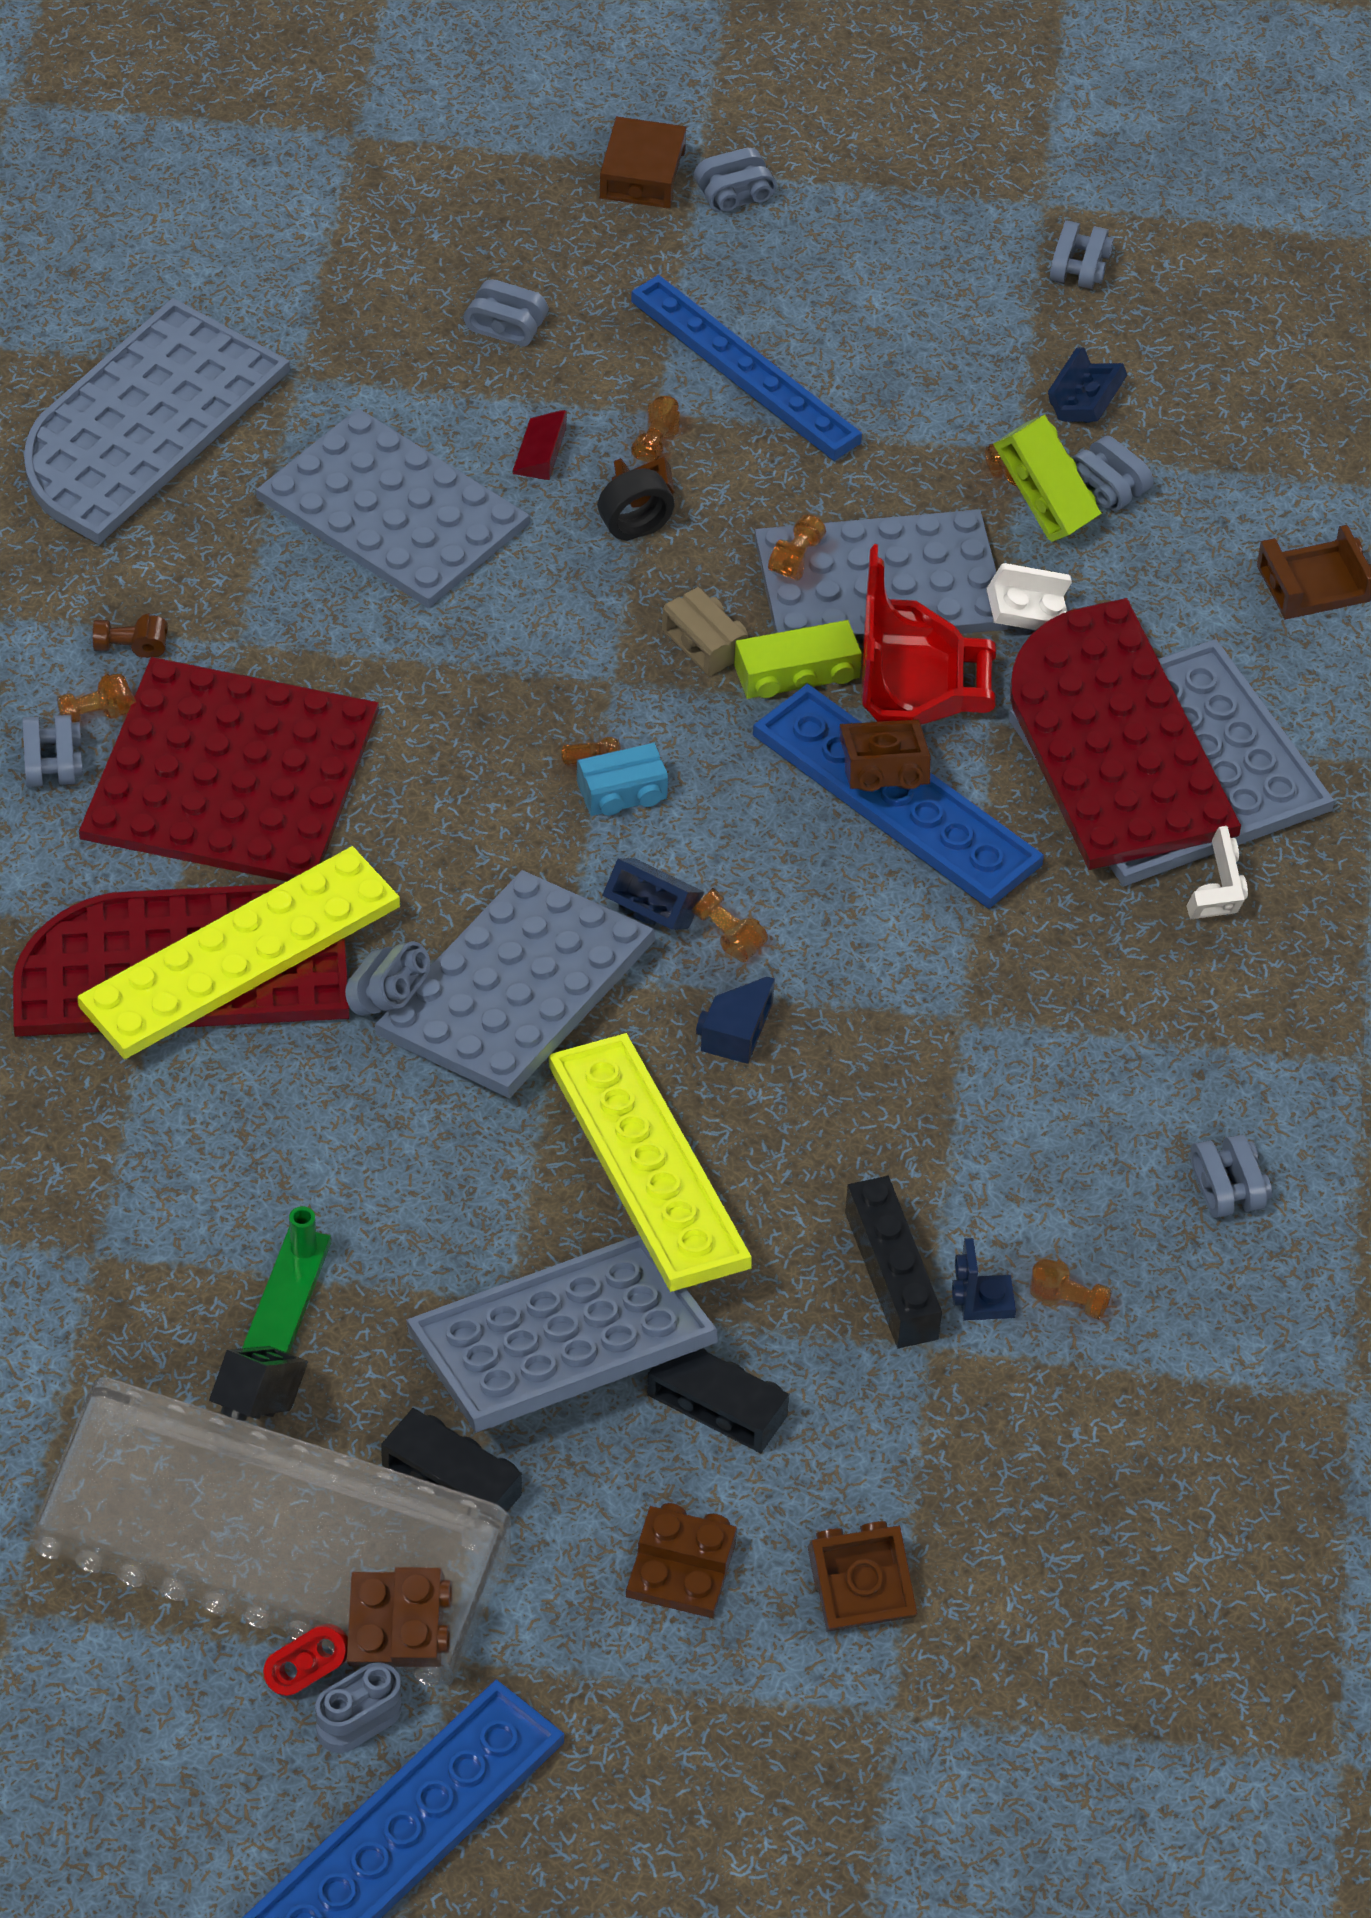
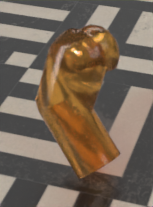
[561,737,621,765]

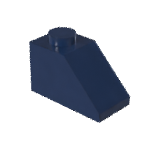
[696,977,775,1064]

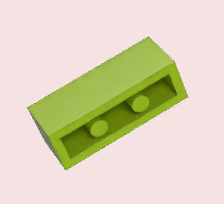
[993,414,1102,542]
[734,620,862,699]

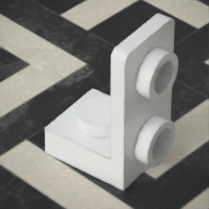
[1187,826,1248,919]

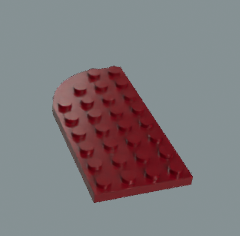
[1010,598,1241,870]
[13,883,349,1037]

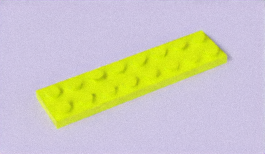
[77,846,400,1060]
[548,1033,752,1292]

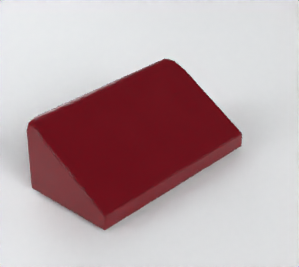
[513,410,567,480]

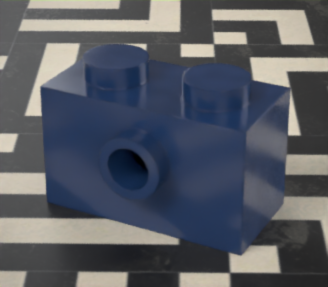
[602,858,705,930]

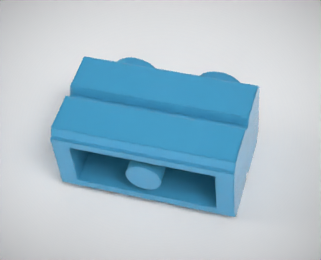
[577,743,668,816]

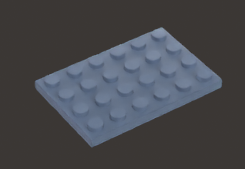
[256,408,530,608]
[754,509,1008,643]
[375,870,656,1098]
[406,1235,718,1433]

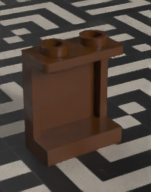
[599,116,687,209]
[1257,525,1371,620]

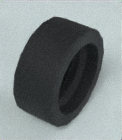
[597,468,675,541]

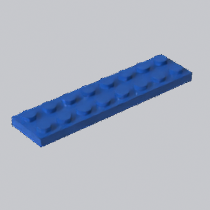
[753,683,1044,909]
[242,1679,564,1918]

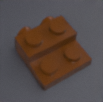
[840,720,931,791]
[626,1503,737,1618]
[807,1521,917,1632]
[347,1567,452,1667]

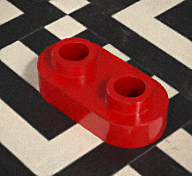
[263,1624,348,1696]

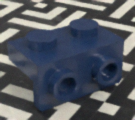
[1048,347,1127,423]

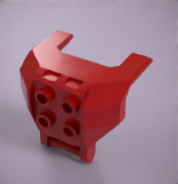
[861,544,996,725]

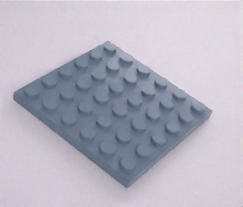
[1009,639,1335,887]

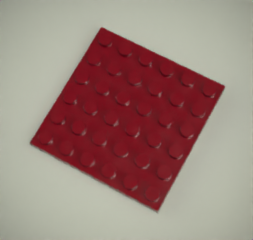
[79,657,379,882]

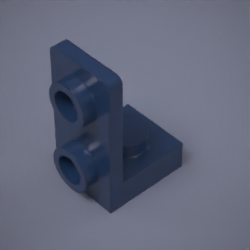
[952,1238,1016,1321]

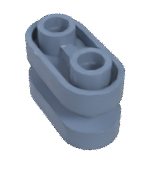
[694,148,777,212]
[1050,220,1114,290]
[463,279,549,347]
[1071,435,1153,512]
[23,715,83,787]
[345,941,430,1016]
[1190,1134,1272,1218]
[315,1662,401,1753]

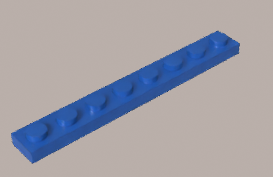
[631,275,862,461]

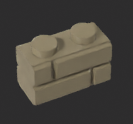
[662,587,748,677]

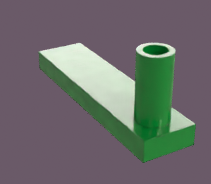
[242,1206,331,1353]

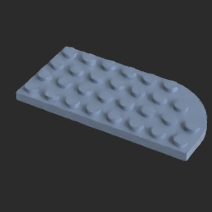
[24,298,290,545]

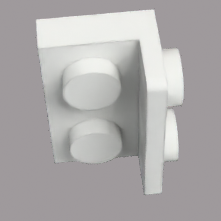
[987,563,1072,630]

